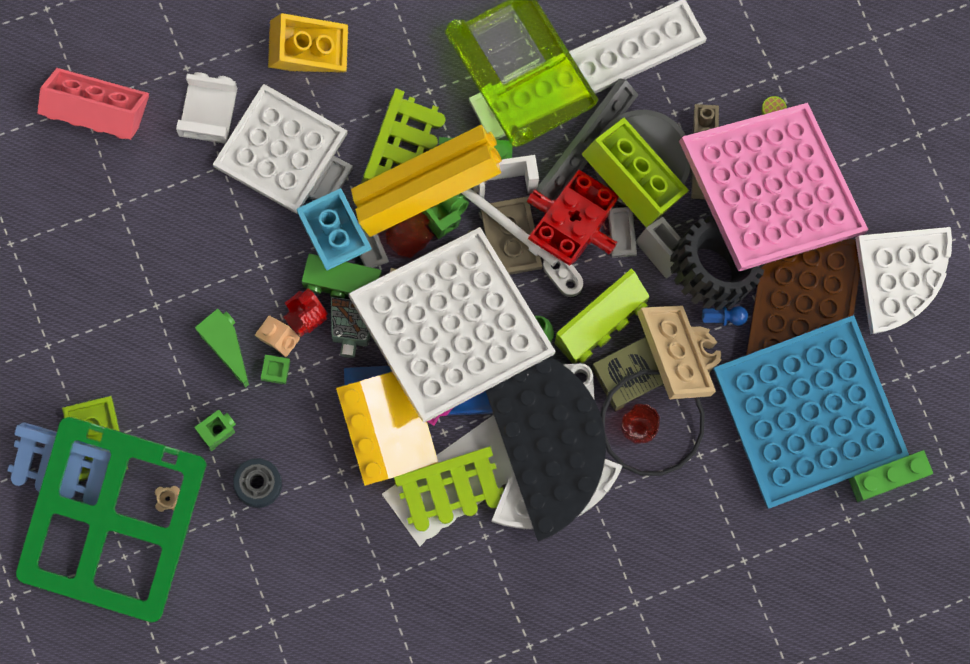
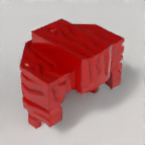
[283,288,328,337]

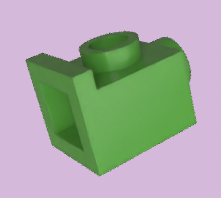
[194,410,236,451]

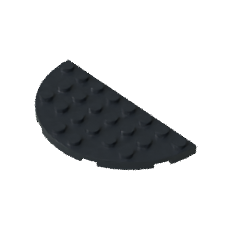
[486,357,606,542]

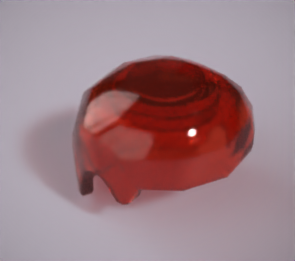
[621,404,660,444]

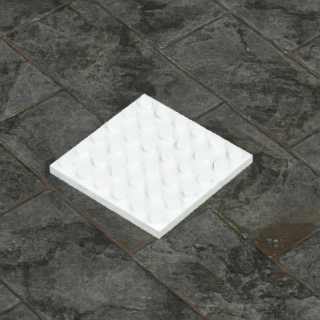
[349,227,555,423]

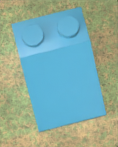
[296,188,372,270]

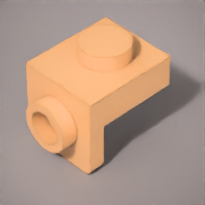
[255,316,300,357]

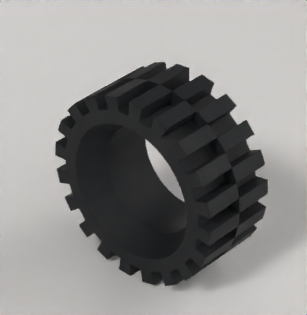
[670,216,765,310]

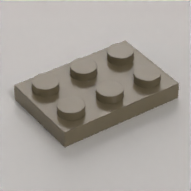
[480,196,542,275]

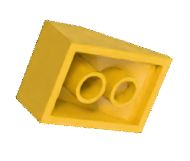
[268,13,348,72]

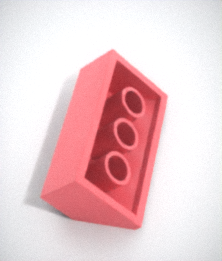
[37,68,149,140]

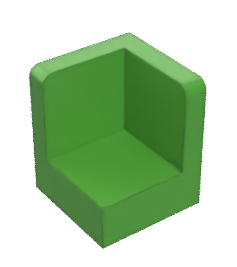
[421,203,461,239]

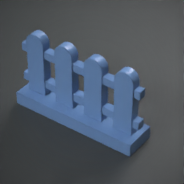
[8,422,111,505]

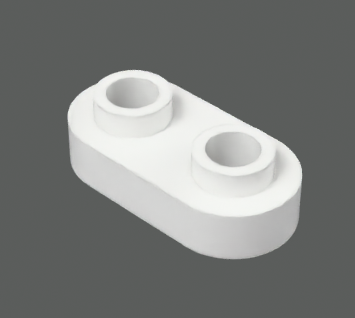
[543,259,583,297]

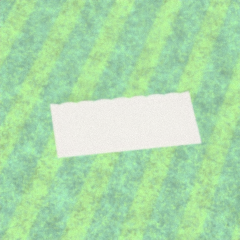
[382,415,513,546]

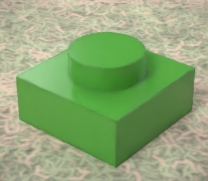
[261,355,290,385]

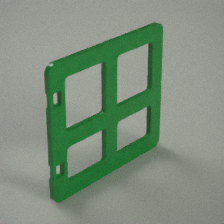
[16,417,206,622]

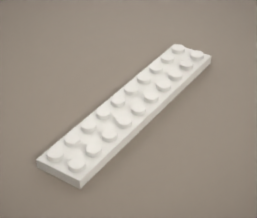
[469,0,707,140]

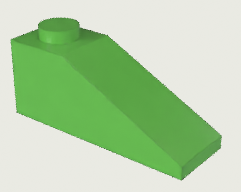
[195,309,249,388]

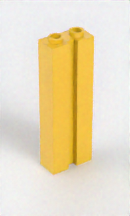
[351,124,502,237]

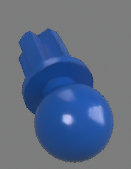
[702,306,748,326]

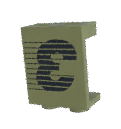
[592,337,665,412]

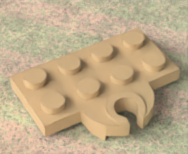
[637,306,721,399]

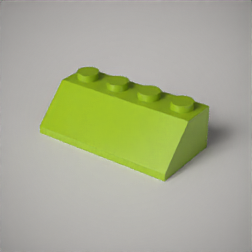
[582,118,689,227]
[555,268,649,364]

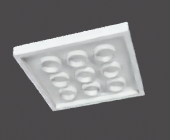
[213,84,347,214]

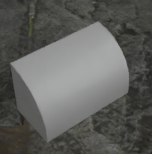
[636,217,681,279]

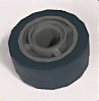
[233,458,282,508]

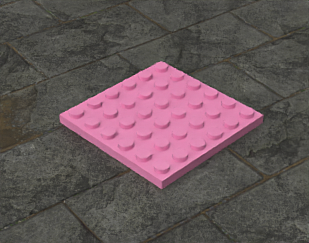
[679,103,868,271]

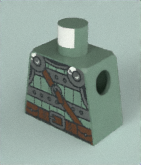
[331,297,371,358]

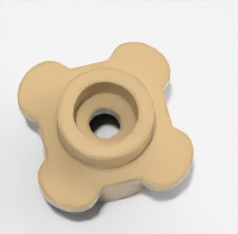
[155,486,180,512]

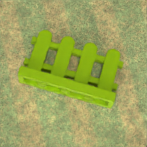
[361,88,446,183]
[393,446,504,532]

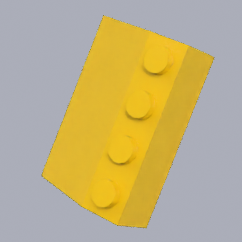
[336,371,439,485]

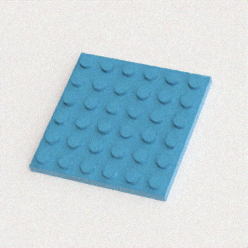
[713,315,909,509]

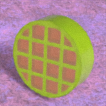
[761,96,787,115]

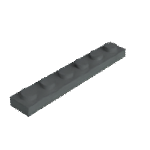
[536,78,638,201]

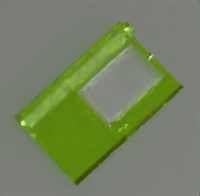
[445,0,598,147]

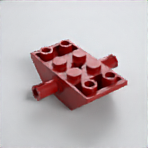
[527,170,619,266]

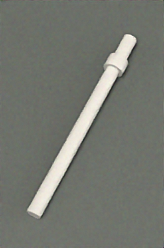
[461,188,559,266]

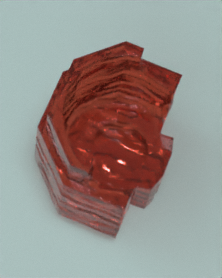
[386,212,434,258]

